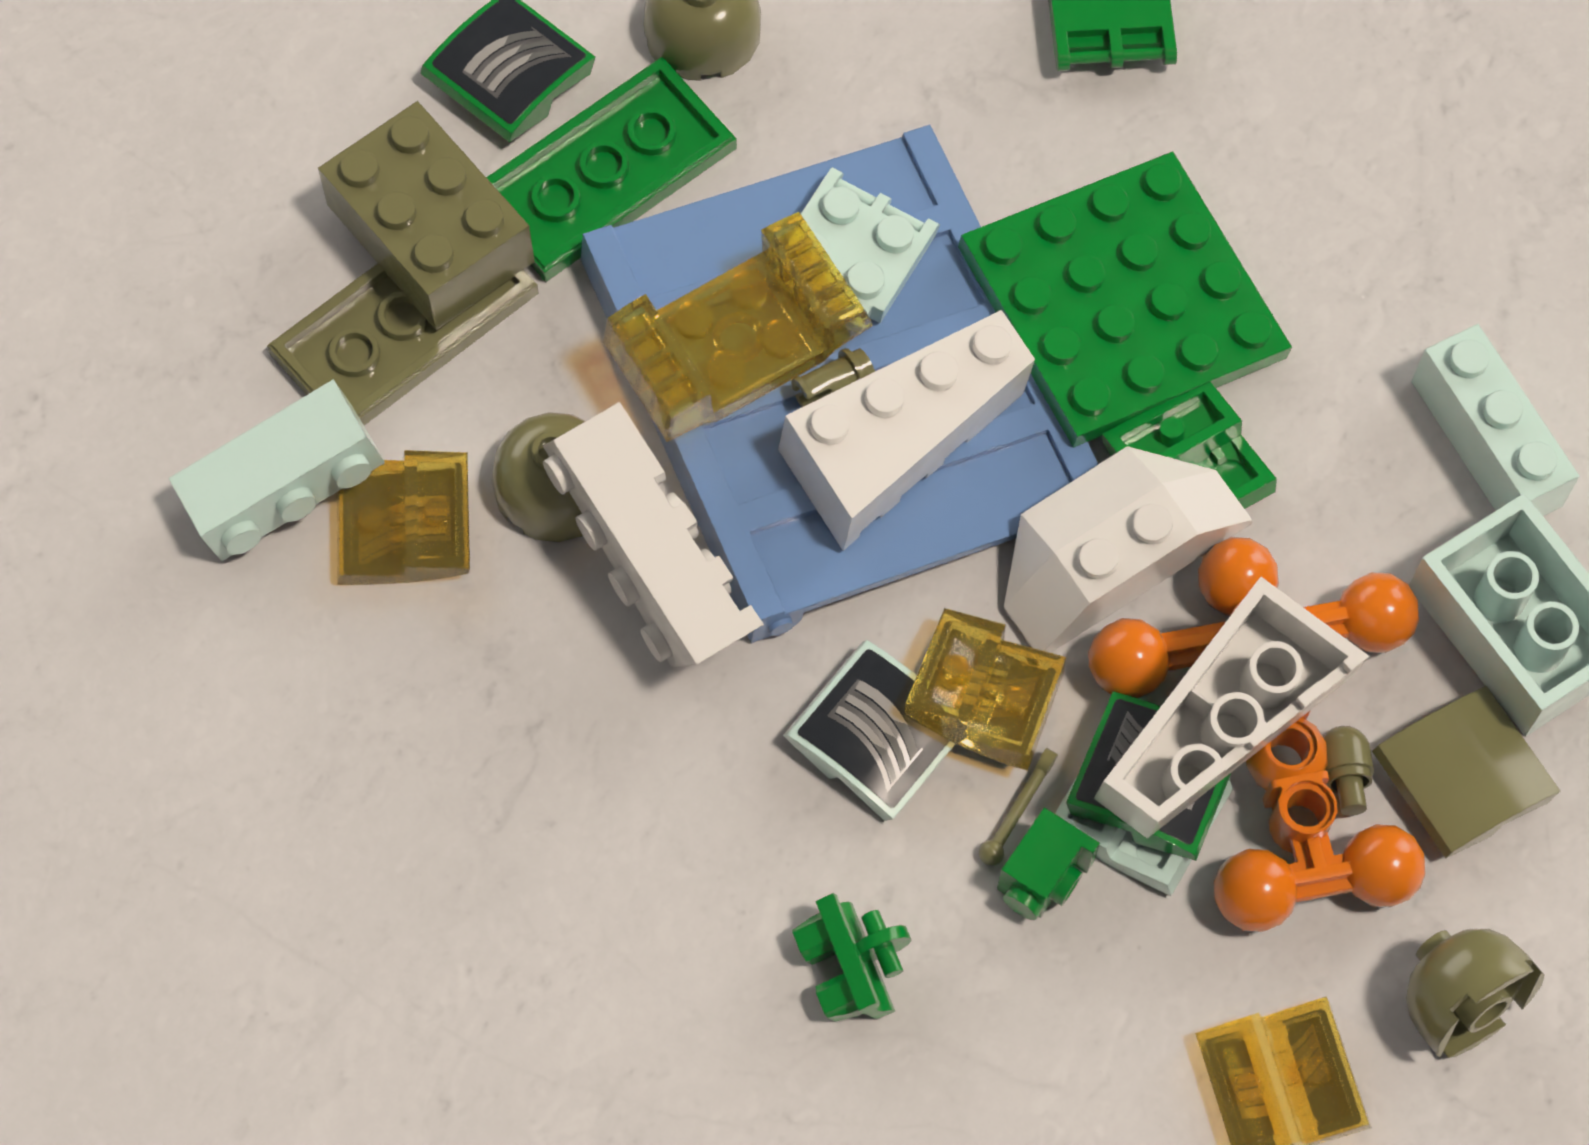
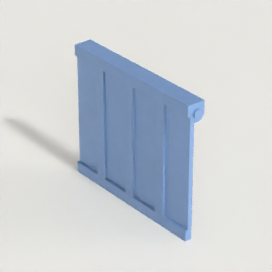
[581,125,1099,643]

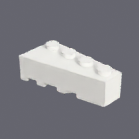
[778,310,1035,551]
[543,402,764,668]
[1094,577,1369,838]

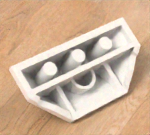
[1004,446,1252,660]

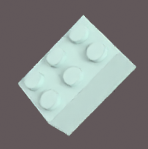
[1409,493,1589,737]

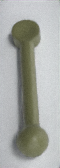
[979,748,1058,866]

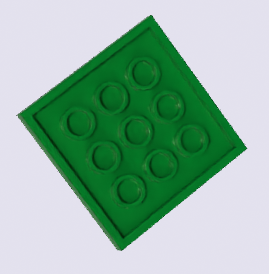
[958,151,1292,448]

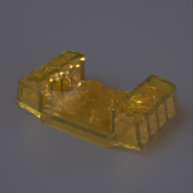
[603,212,873,442]

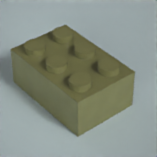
[318,101,535,331]

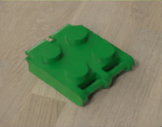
[1048,0,1177,71]

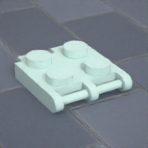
[773,167,940,332]

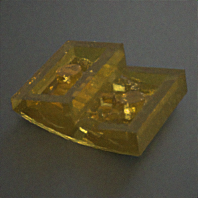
[337,450,470,585]
[905,608,1066,771]
[1195,996,1372,1145]

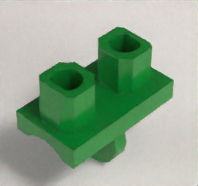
[792,893,912,1021]

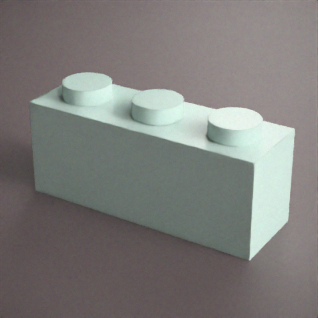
[1411,324,1580,516]
[169,379,385,561]

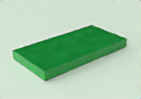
[486,57,737,282]

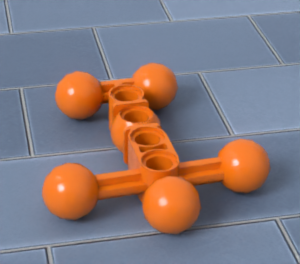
[1088,537,1425,932]

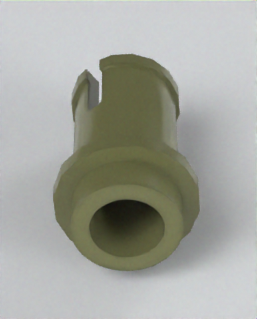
[791,348,875,408]

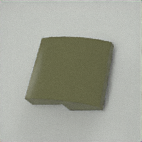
[1372,686,1561,859]

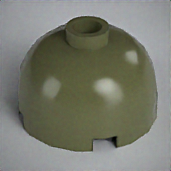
[643,0,761,81]
[491,412,585,542]
[1406,929,1545,1058]

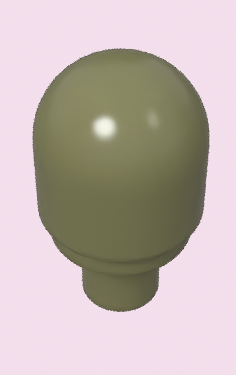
[1323,726,1374,816]

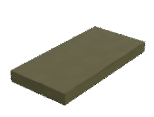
[267,263,539,426]

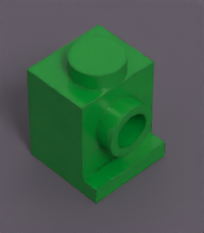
[997,807,1100,920]

